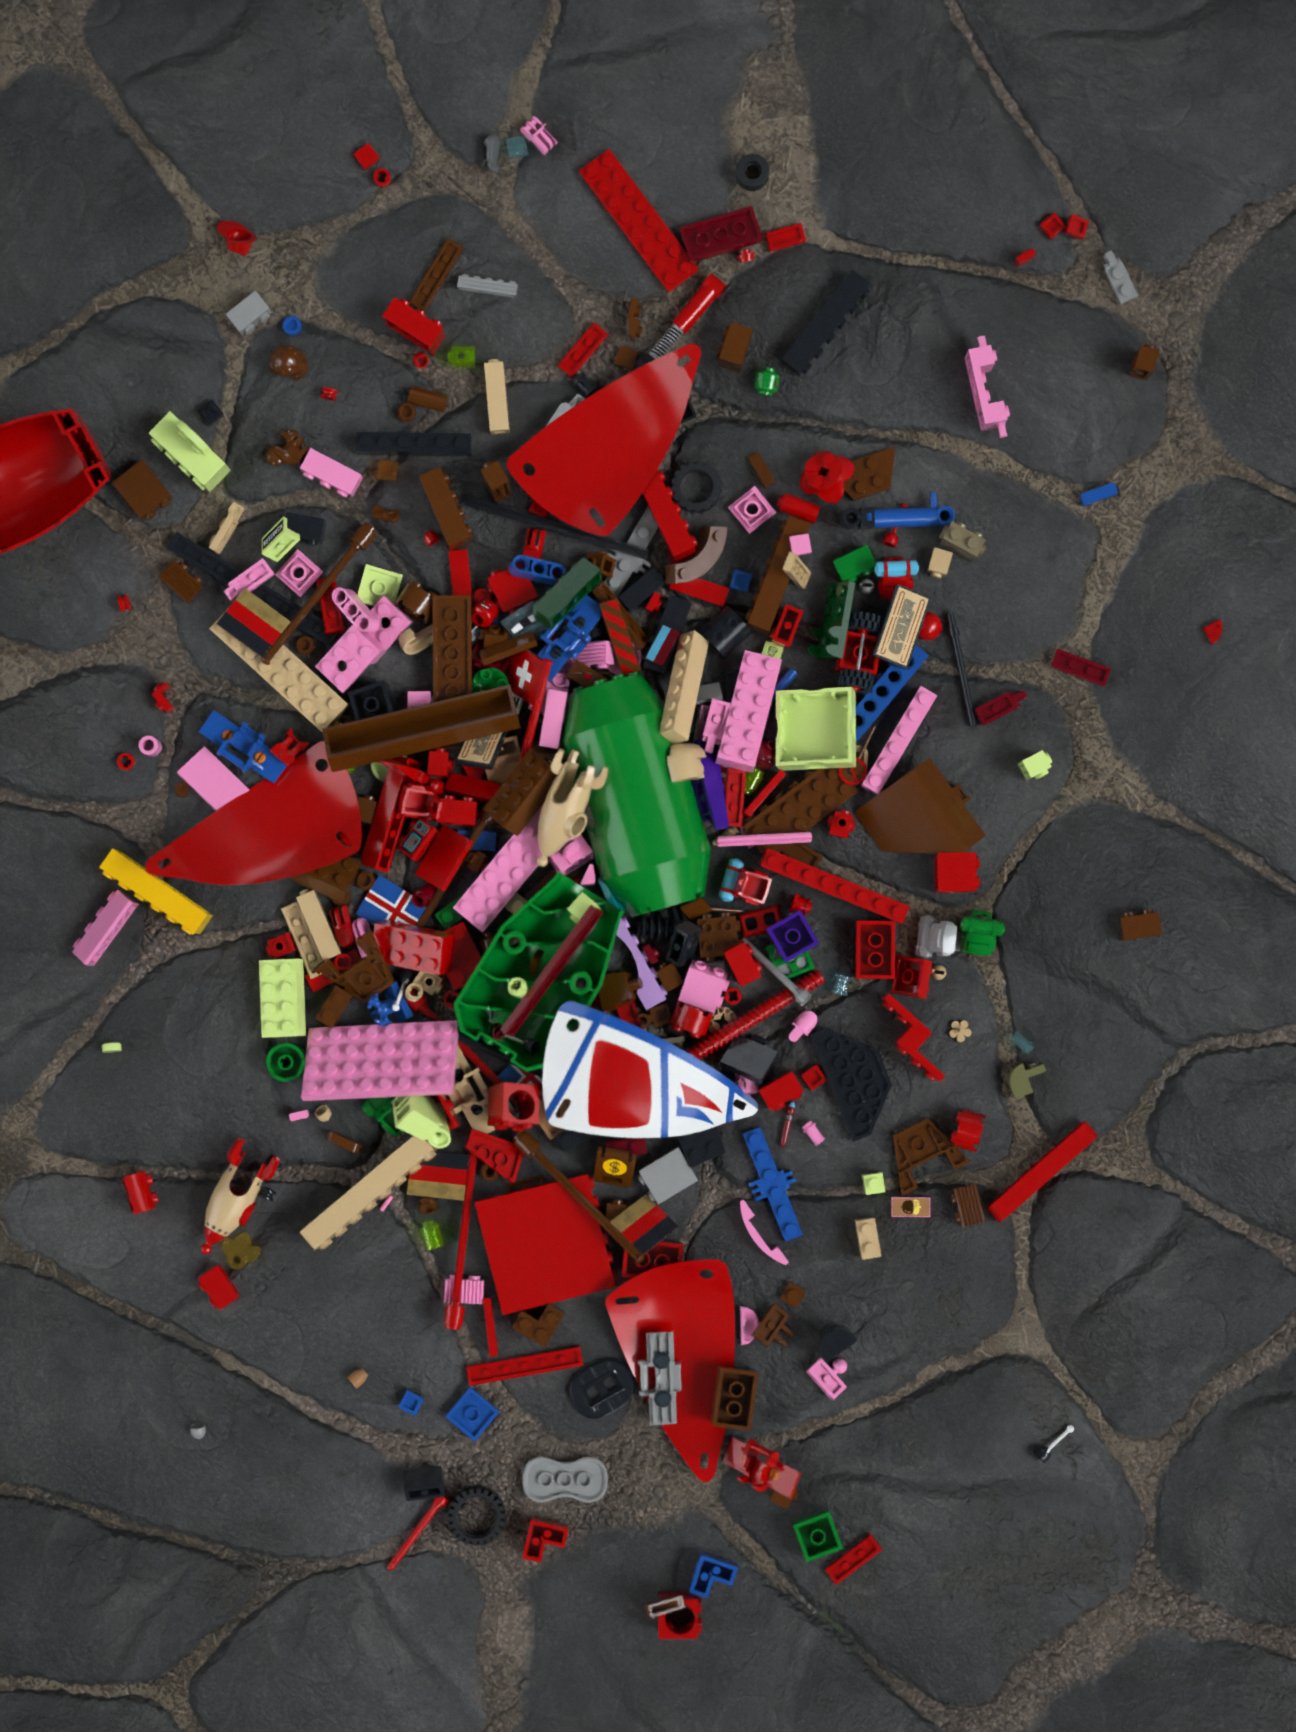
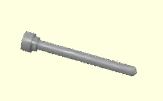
[741,938,812,1006]

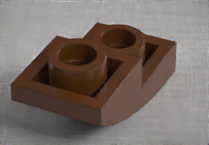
[628,298,643,342]

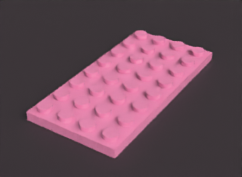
[301,1020,459,1101]

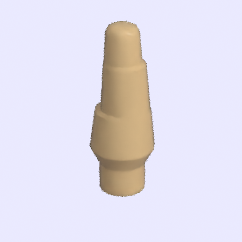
[712,827,739,845]

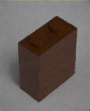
[112,459,173,521]

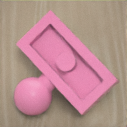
[806,1358,847,1401]

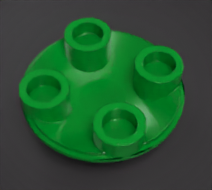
[472,667,509,693]

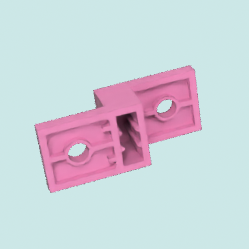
[315,595,413,693]

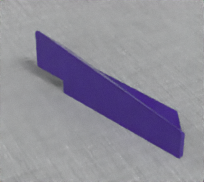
[691,739,729,830]

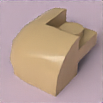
[667,743,707,783]

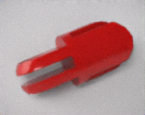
[523,528,546,569]
[329,904,355,947]

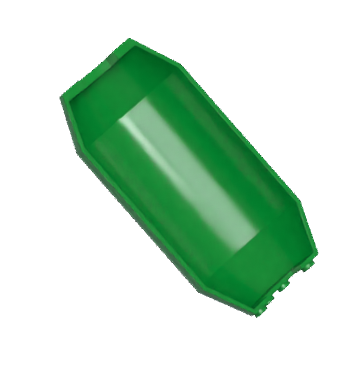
[561,672,711,917]

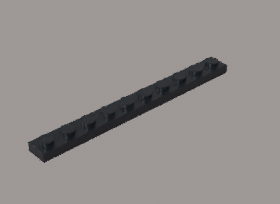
[167,532,339,647]

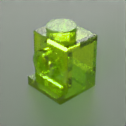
[448,346,476,369]

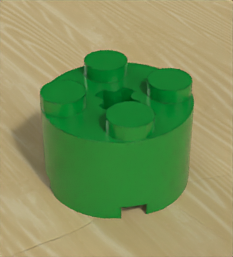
[266,1043,306,1082]

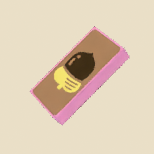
[891,1197,930,1217]

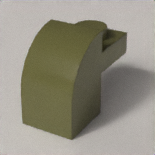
[1008,1062,1046,1099]

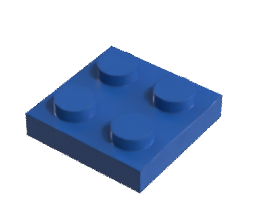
[445,1386,500,1442]

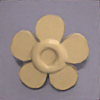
[949,1020,972,1042]

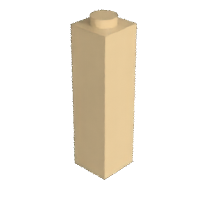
[484,359,510,435]
[296,888,343,961]

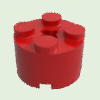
[670,1000,714,1039]
[951,1109,986,1152]

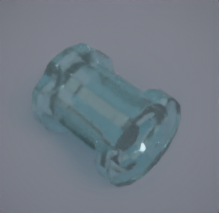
[831,974,852,996]

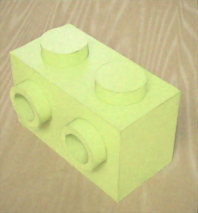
[1018,750,1052,781]

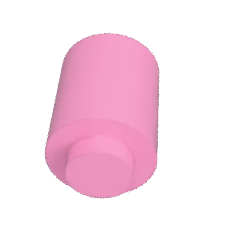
[139,736,162,757]

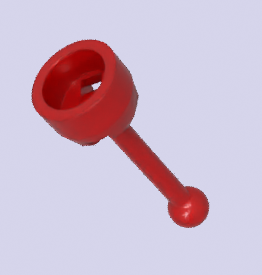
[882,503,908,548]

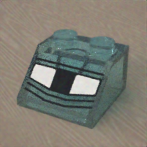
[500,601,547,637]

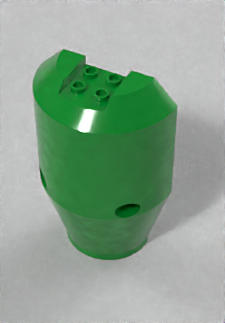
[454,871,624,1072]

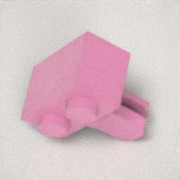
[548,834,593,876]

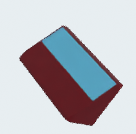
[645,625,680,667]

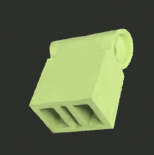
[392,1095,451,1148]

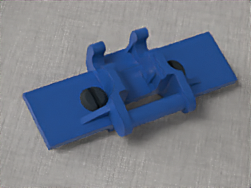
[537,595,603,682]

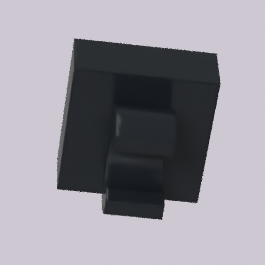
[197,399,224,427]

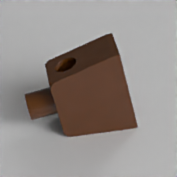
[599,972,643,1012]

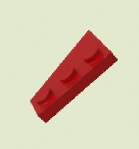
[464,1129,523,1184]

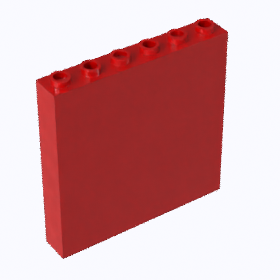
[475,1172,618,1315]

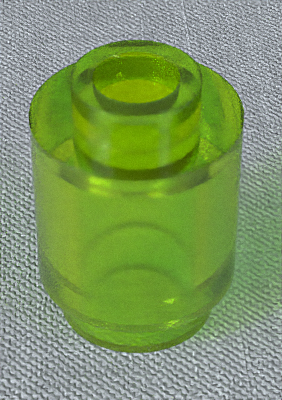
[745,768,764,796]

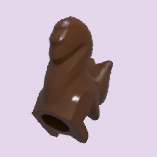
[265,430,310,466]

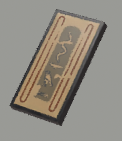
[871,584,931,670]
[455,731,508,770]

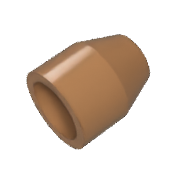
[347,1368,368,1389]

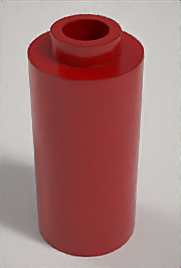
[777,493,821,524]

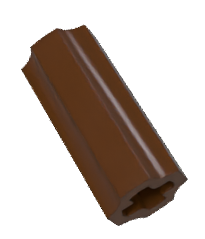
[408,386,449,413]

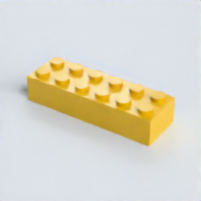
[99,848,213,935]

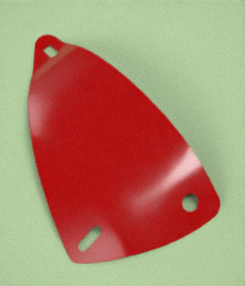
[507,344,701,536]
[605,1259,735,1482]

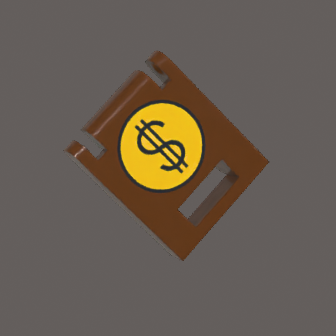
[593,1146,637,1188]

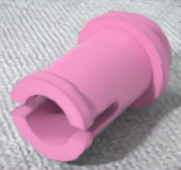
[802,1120,825,1146]

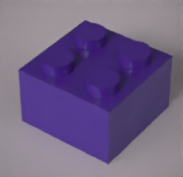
[766,910,819,963]

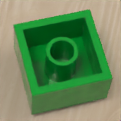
[792,1508,843,1562]

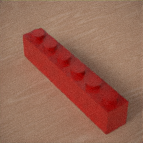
[629,464,697,562]
[360,756,422,873]

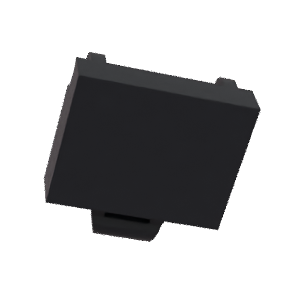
[720,1035,778,1086]

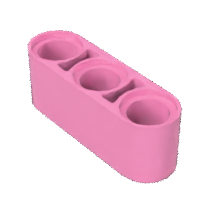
[332,587,379,633]

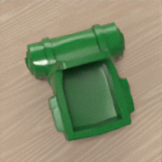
[960,910,1005,956]
[361,1097,403,1137]

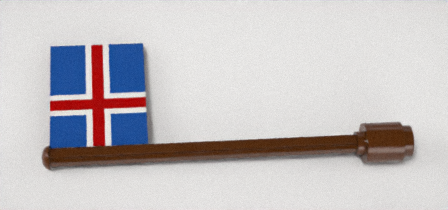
[355,801,496,927]

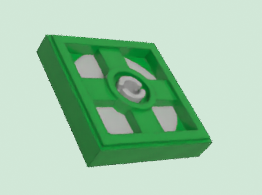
[765,944,815,983]

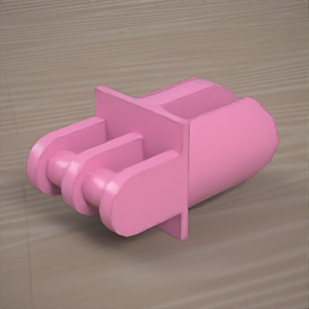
[520,116,558,155]
[788,1011,817,1042]

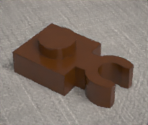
[637,1003,672,1028]

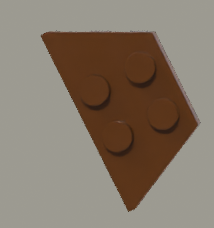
[825,447,895,501]

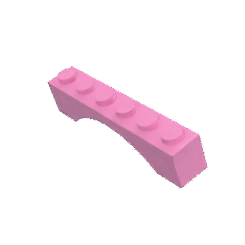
[861,686,937,796]

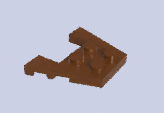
[314,930,394,1003]
[893,1118,970,1196]

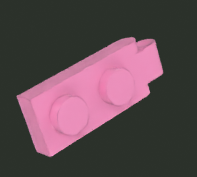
[224,558,275,601]

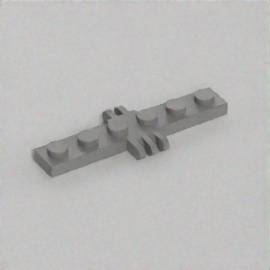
[594,507,658,604]

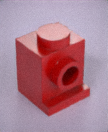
[266,932,297,959]

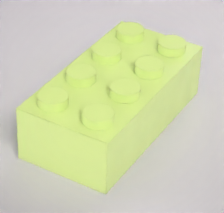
[259,959,306,1038]

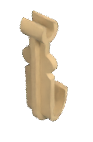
[398,619,472,655]

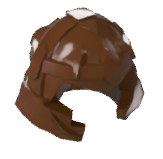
[268,345,310,381]

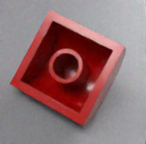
[891,956,933,999]
[121,1171,159,1214]

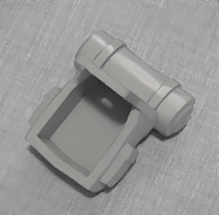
[915,915,962,959]

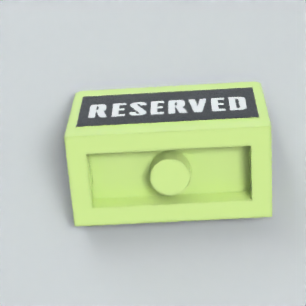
[262,517,300,562]

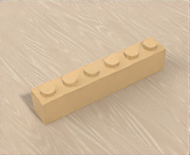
[659,630,709,744]

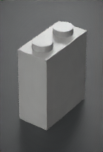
[637,1147,698,1204]

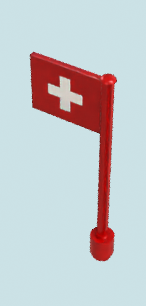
[500,650,553,827]

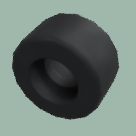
[735,154,770,192]

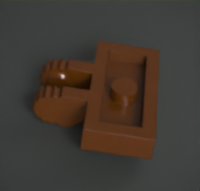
[751,1304,794,1347]

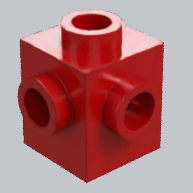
[827,809,856,839]

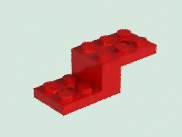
[881,993,945,1082]

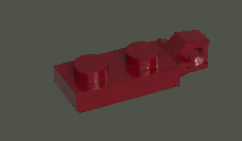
[974,690,1027,726]

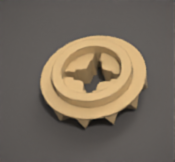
[708,1007,737,1033]

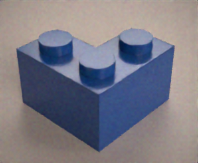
[689,1551,738,1599]

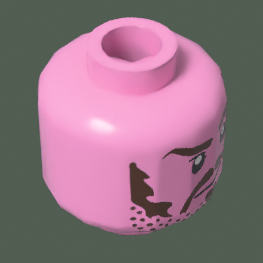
[734,1074,759,1096]

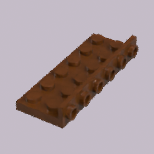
[742,768,858,855]

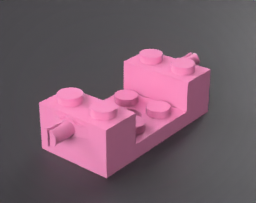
[964,336,1010,438]

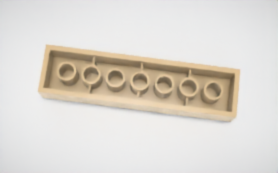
[209,610,350,733]
[300,1136,438,1250]

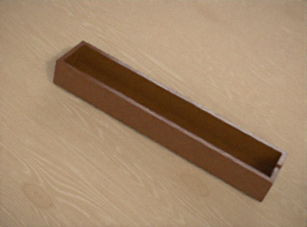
[322,685,520,772]

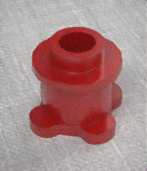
[789,892,813,916]

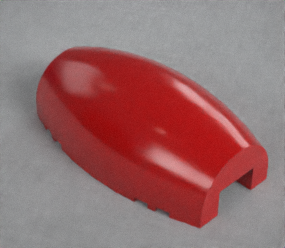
[0,408,111,554]

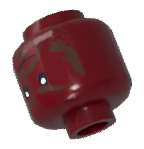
[755,741,776,769]

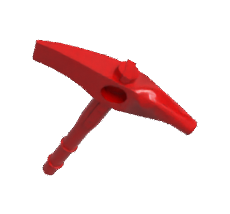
[377,759,431,785]

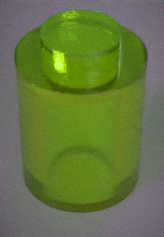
[420,1220,445,1251]

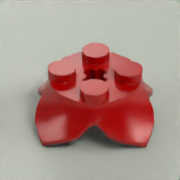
[800,450,855,504]

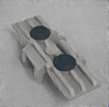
[638,1331,682,1425]

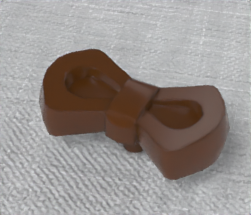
[371,505,400,523]
[174,780,190,798]

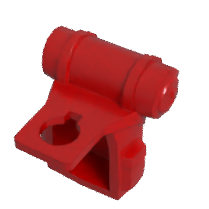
[398,779,444,821]

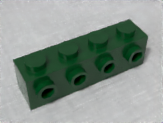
[532,557,602,630]

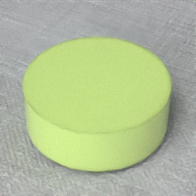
[102,1043,122,1053]

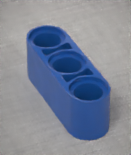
[508,555,566,585]

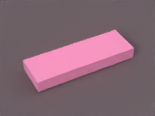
[539,688,568,749]

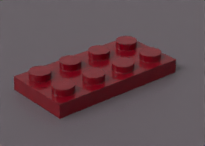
[679,206,763,264]

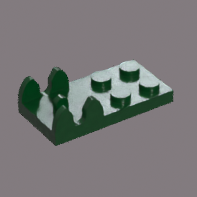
[806,581,855,659]

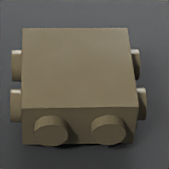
[939,521,987,562]

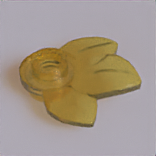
[222,1232,261,1270]

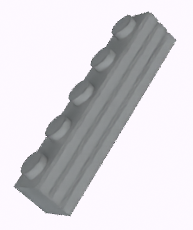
[457,274,518,298]

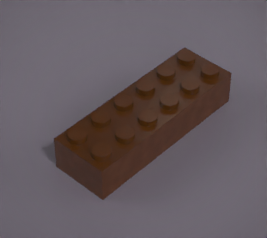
[745,516,811,636]

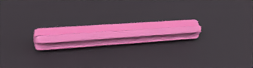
[716,832,812,847]

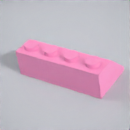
[72,890,139,966]

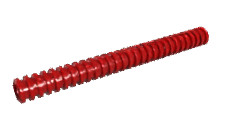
[686,969,825,1060]

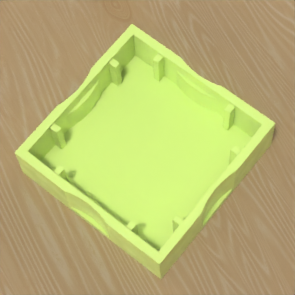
[776,687,856,771]

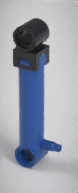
[839,492,955,530]

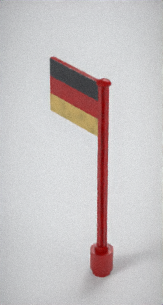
[407,1151,477,1330]

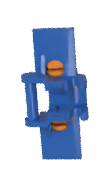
[199,710,287,784]

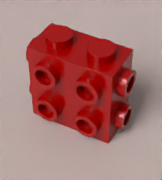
[486,562,539,616]

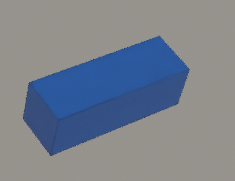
[1079,482,1118,507]

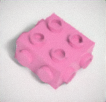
[678,960,730,1013]

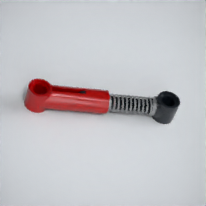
[633,273,727,369]

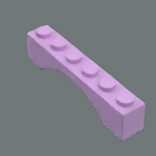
[606,900,668,1010]

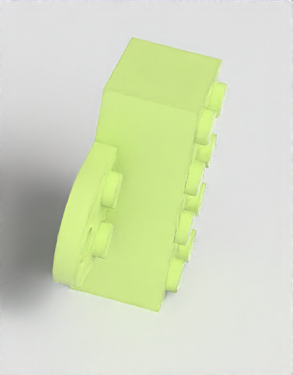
[149,411,231,492]

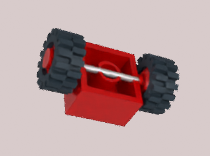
[835,612,883,694]

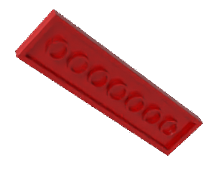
[579,149,699,294]

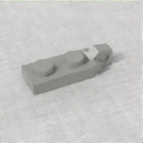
[1103,250,1138,305]

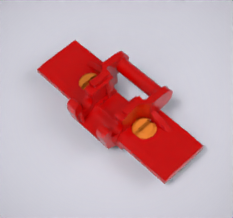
[723,1437,801,1498]

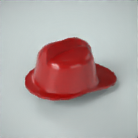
[217,221,257,256]

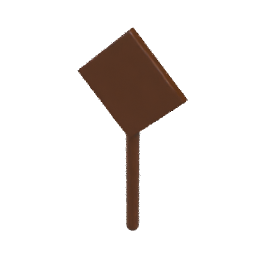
[680,897,744,920]

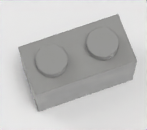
[226,291,272,336]

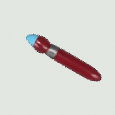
[780,1102,795,1148]

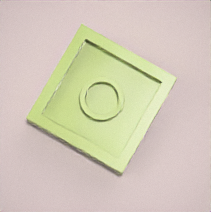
[357,564,403,607]

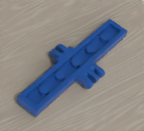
[743,1127,803,1242]

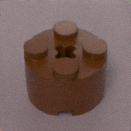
[395,581,436,624]

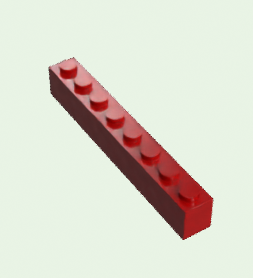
[758,847,910,924]

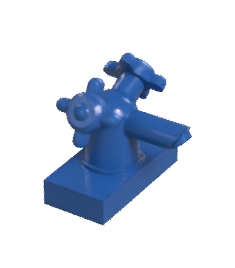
[367,981,413,1026]

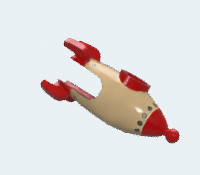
[200,1138,280,1255]

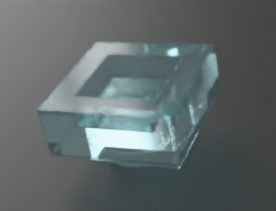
[506,135,528,159]

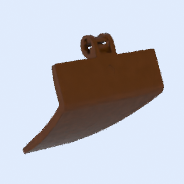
[854,758,985,853]

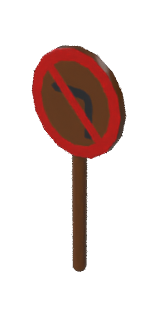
[838,725,876,785]

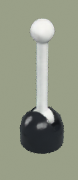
[392,969,415,1011]
[503,1035,540,1055]
[1034,1425,1074,1463]

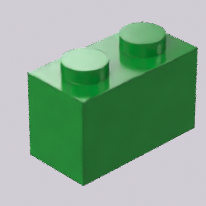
[832,545,876,582]

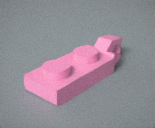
[702,698,731,754]

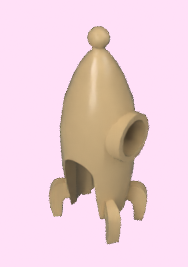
[537,749,608,867]

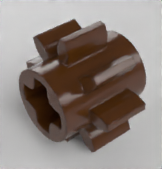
[466,850,489,873]

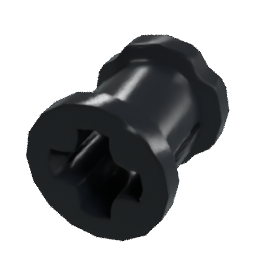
[572,373,598,399]

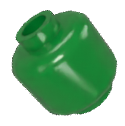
[754,367,780,396]

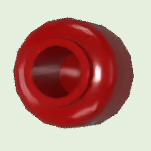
[471,599,499,627]

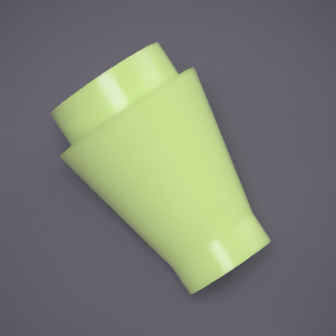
[508,978,528,1000]

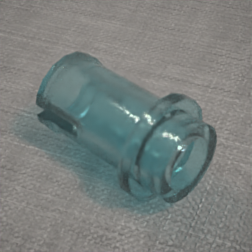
[1010,1031,1035,1055]

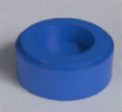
[282,316,302,336]

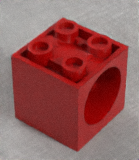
[934,852,980,893]
[488,1082,540,1132]
[658,1592,702,1639]

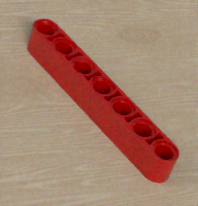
[986,1120,1098,1223]

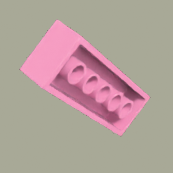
[716,650,782,773]

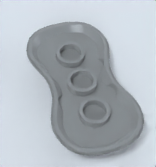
[522,1457,608,1503]

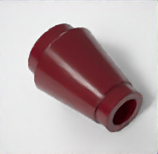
[412,883,437,908]

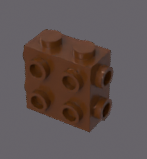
[697,913,741,961]

